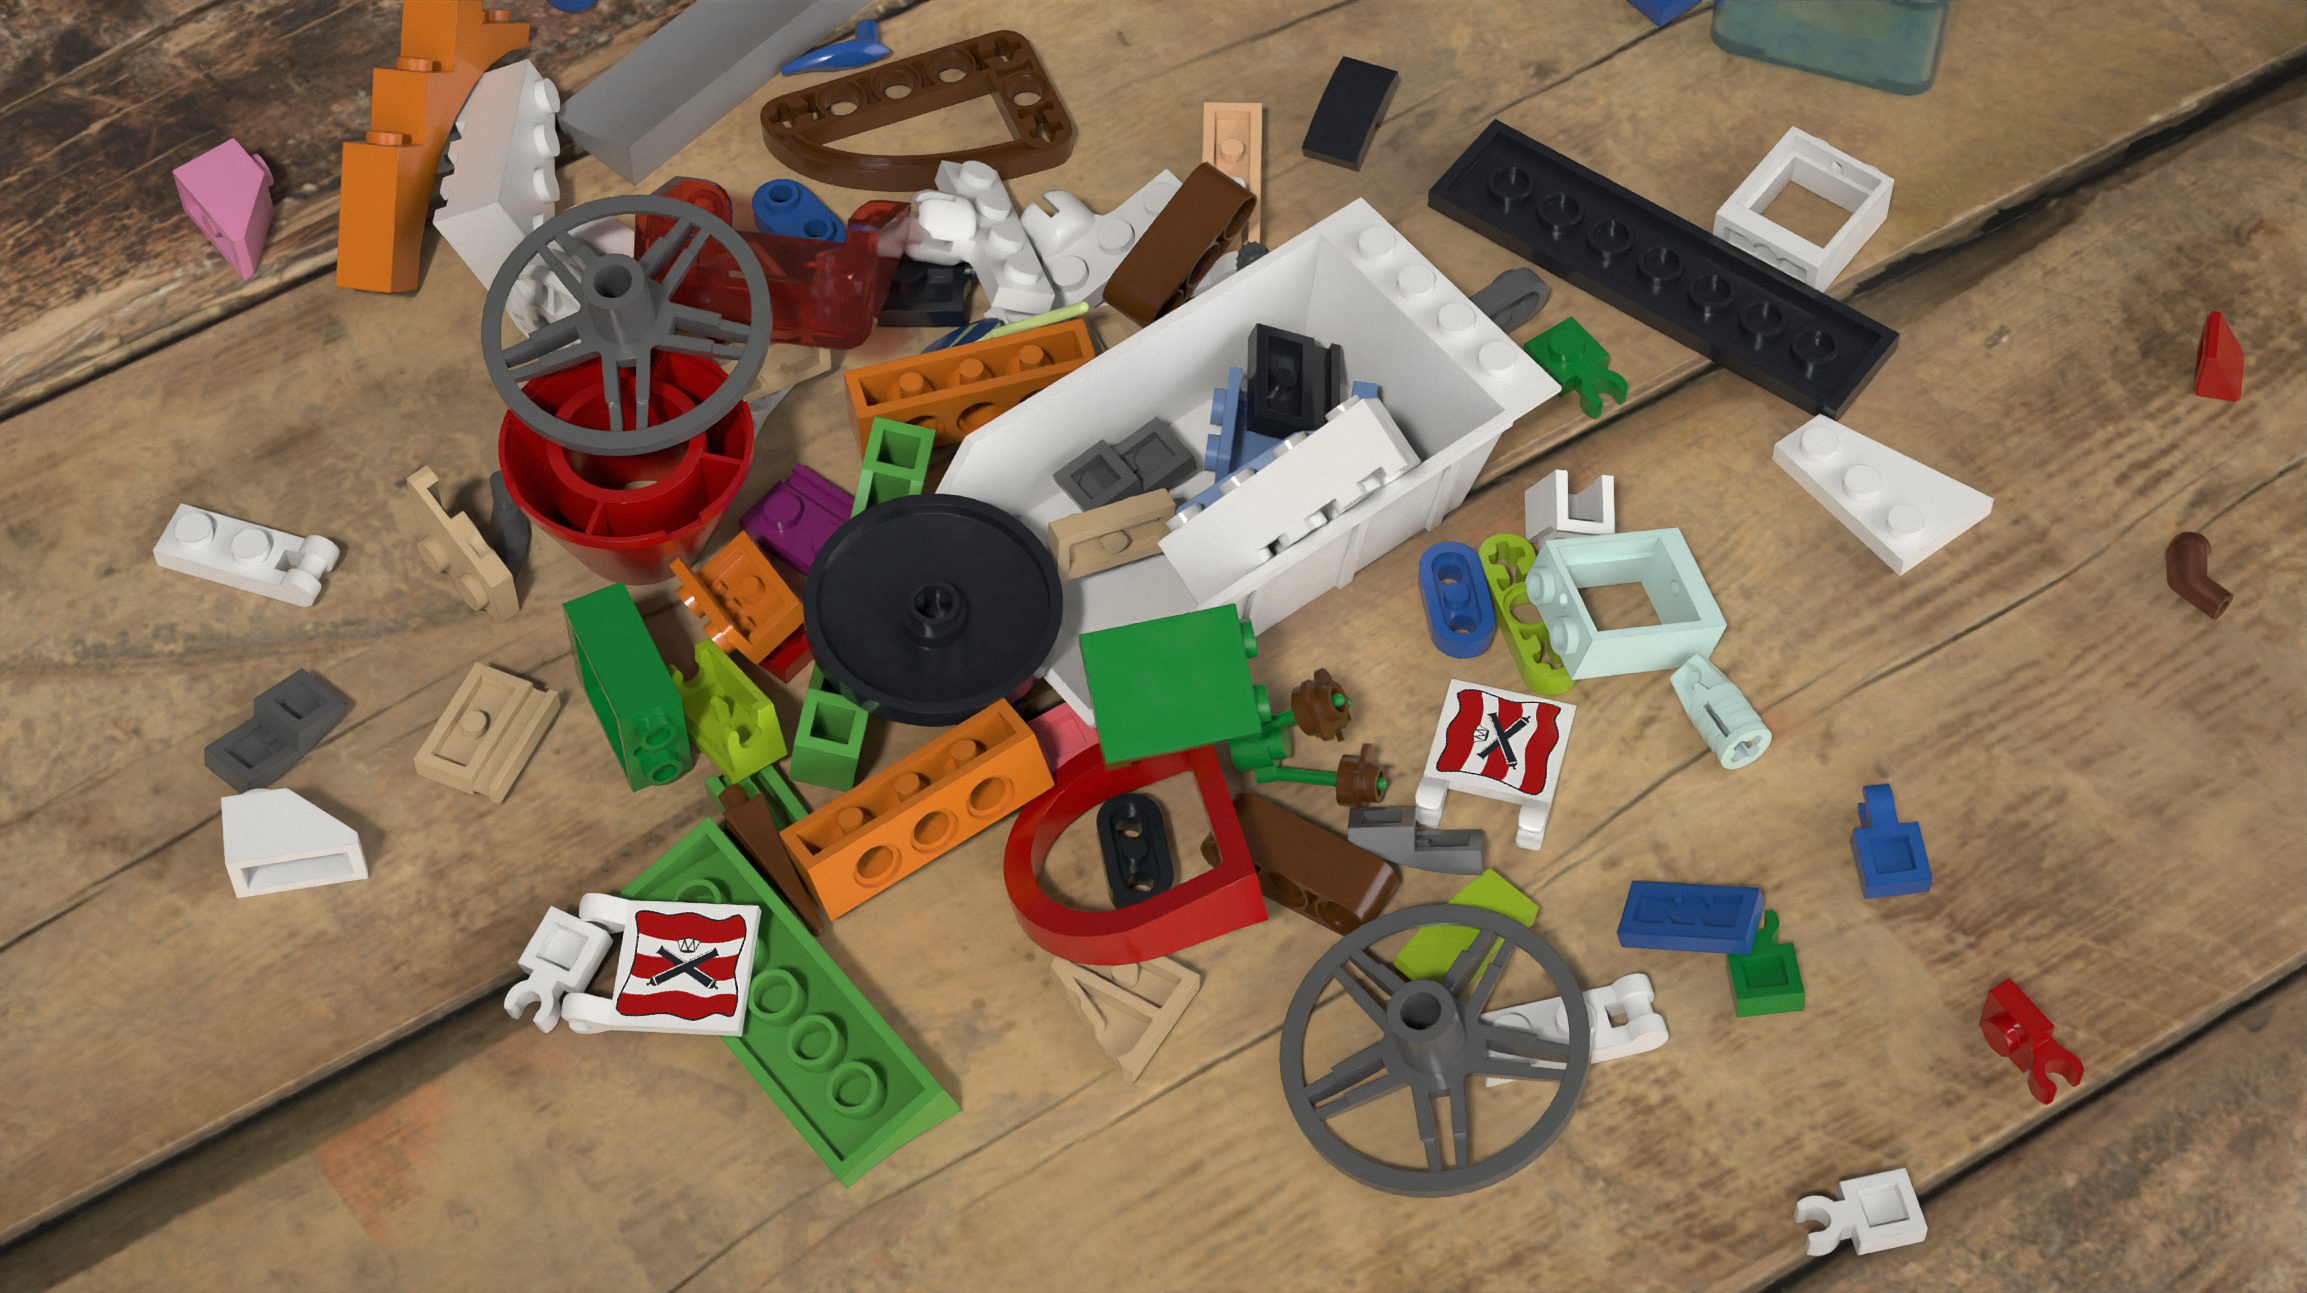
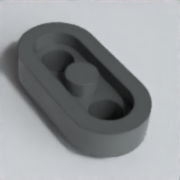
[1468,267,1549,335]

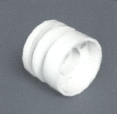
[505,205,664,354]

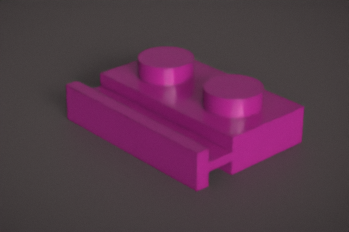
[739,463,855,577]

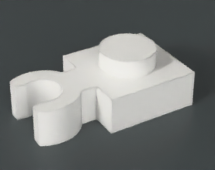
[504,906,613,1033]
[1793,1168,1928,1256]

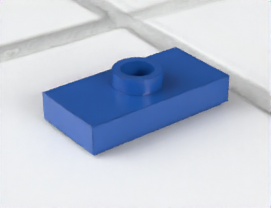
[1617,881,1765,955]

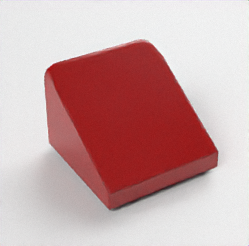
[2193,311,2244,402]

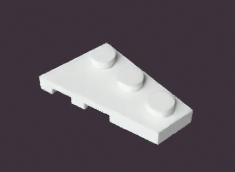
[1772,414,1994,576]

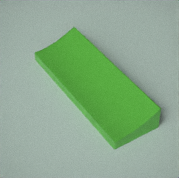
[615,816,963,1189]

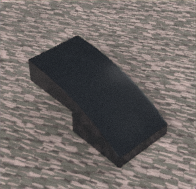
[1301,56,1399,172]

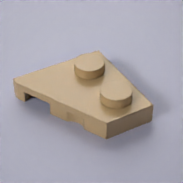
[1050,956,1200,1085]

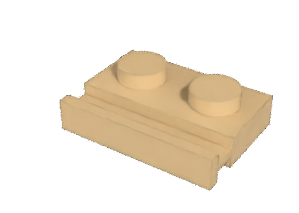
[413,662,561,805]

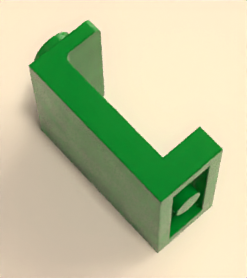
[1079,603,1271,772]

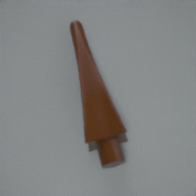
[718,783,825,937]

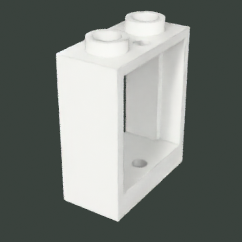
[1713,126,1894,292]

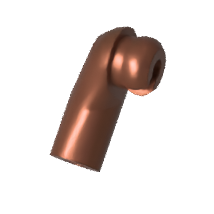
[2166,532,2234,620]

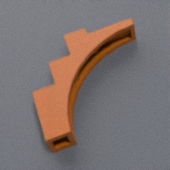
[336,0,530,293]

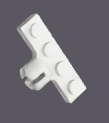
[901,160,1055,315]
[983,169,1183,327]

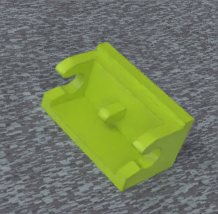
[667,637,788,784]

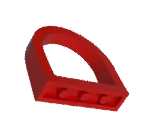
[1003,742,1269,966]

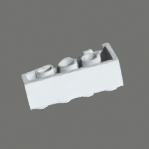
[433,59,560,291]
[1157,395,1421,605]

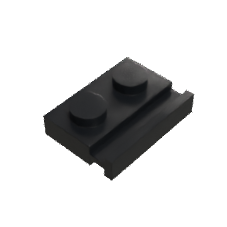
[1246,323,1340,440]

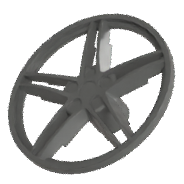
[481,194,773,456]
[1279,904,1592,1198]

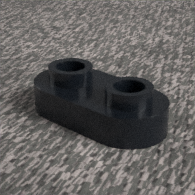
[1096,793,1174,909]

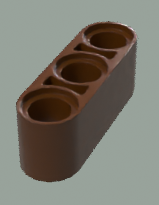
[1102,162,1257,329]
[1200,793,1399,936]

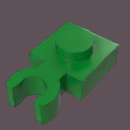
[1523,316,1628,420]
[1726,910,1805,1018]

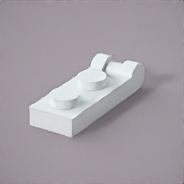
[153,503,340,607]
[1478,973,1669,1087]

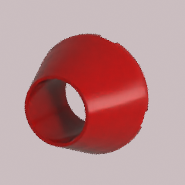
[498,349,755,586]

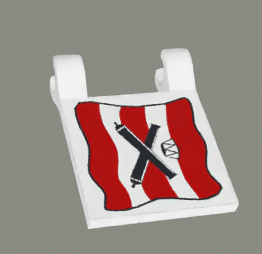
[1415,678,1577,851]
[561,893,761,1036]

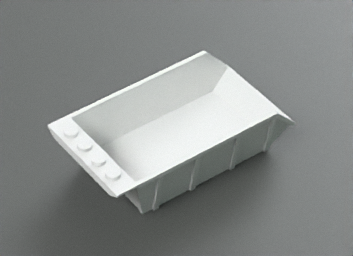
[935,197,1562,728]

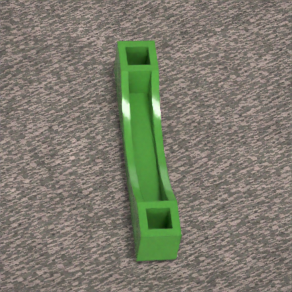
[788,416,936,792]

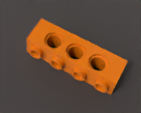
[844,318,1096,463]
[779,698,1055,922]

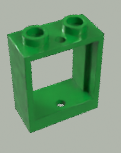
[562,581,693,793]

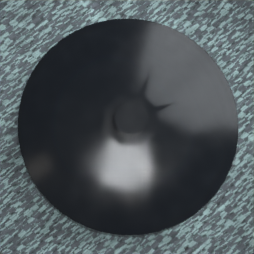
[803,494,1063,727]

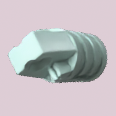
[1670,654,1772,769]

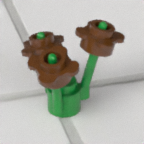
[1228,668,1387,807]

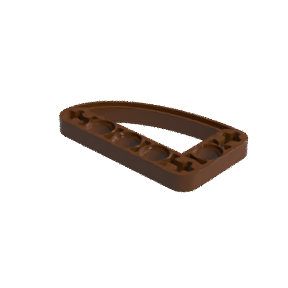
[760,30,1073,192]

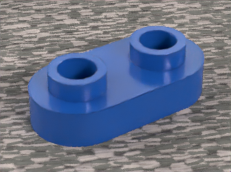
[752,179,847,272]
[1418,542,1495,659]

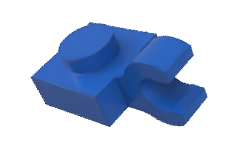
[1850,783,1933,899]

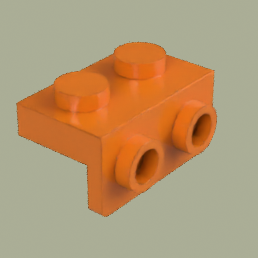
[669,530,804,665]

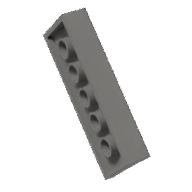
[555,0,872,186]

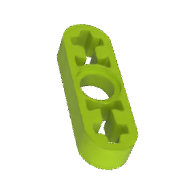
[1478,533,1577,696]

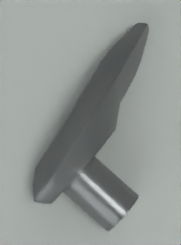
[489,470,528,583]

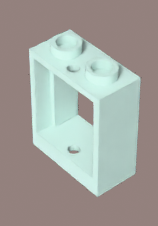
[1525,527,1727,680]

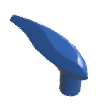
[781,19,891,76]

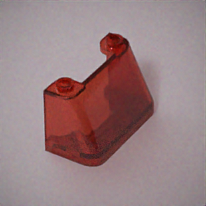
[633,176,911,350]

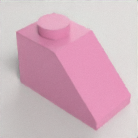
[172,138,275,281]

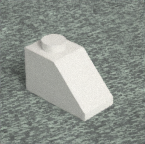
[221,788,369,898]

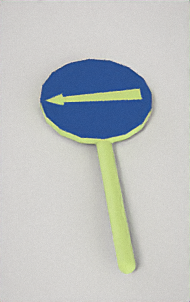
[919,301,1089,355]

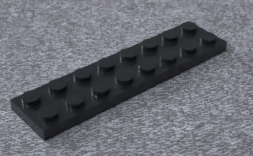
[1428,119,1900,422]

